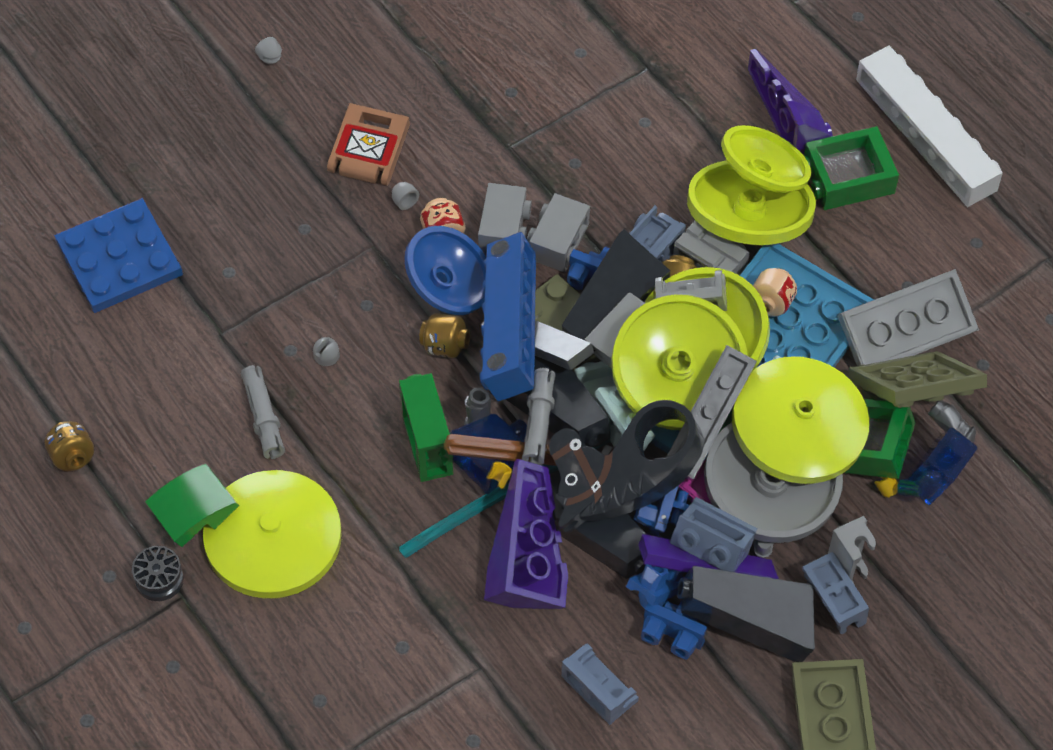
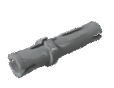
[241,365,285,459]
[522,368,555,465]

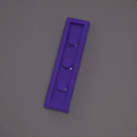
[639,534,779,579]

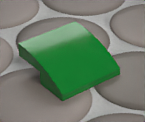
[145,464,239,547]

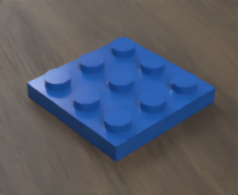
[54,198,183,313]

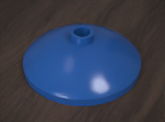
[404,226,486,315]

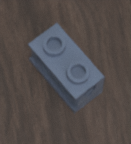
[629,205,686,262]
[670,497,758,572]

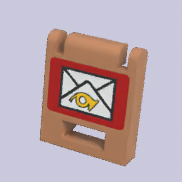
[327,103,410,186]

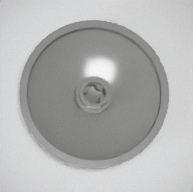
[704,422,843,543]

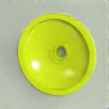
[721,125,811,192]

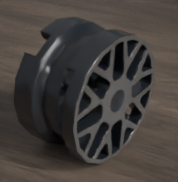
[132,546,184,601]

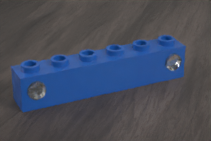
[480,232,536,401]

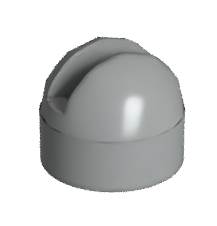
[255,37,282,64]
[392,182,419,210]
[313,337,340,366]

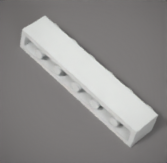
[856,45,1003,207]

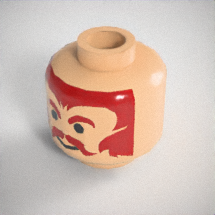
[420,198,465,233]
[753,268,797,317]

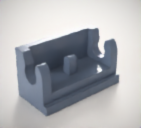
[802,552,869,634]
[561,643,639,725]

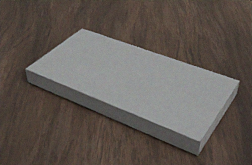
[837,269,979,366]

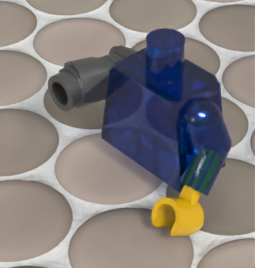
[450,388,527,495]
[874,400,978,505]

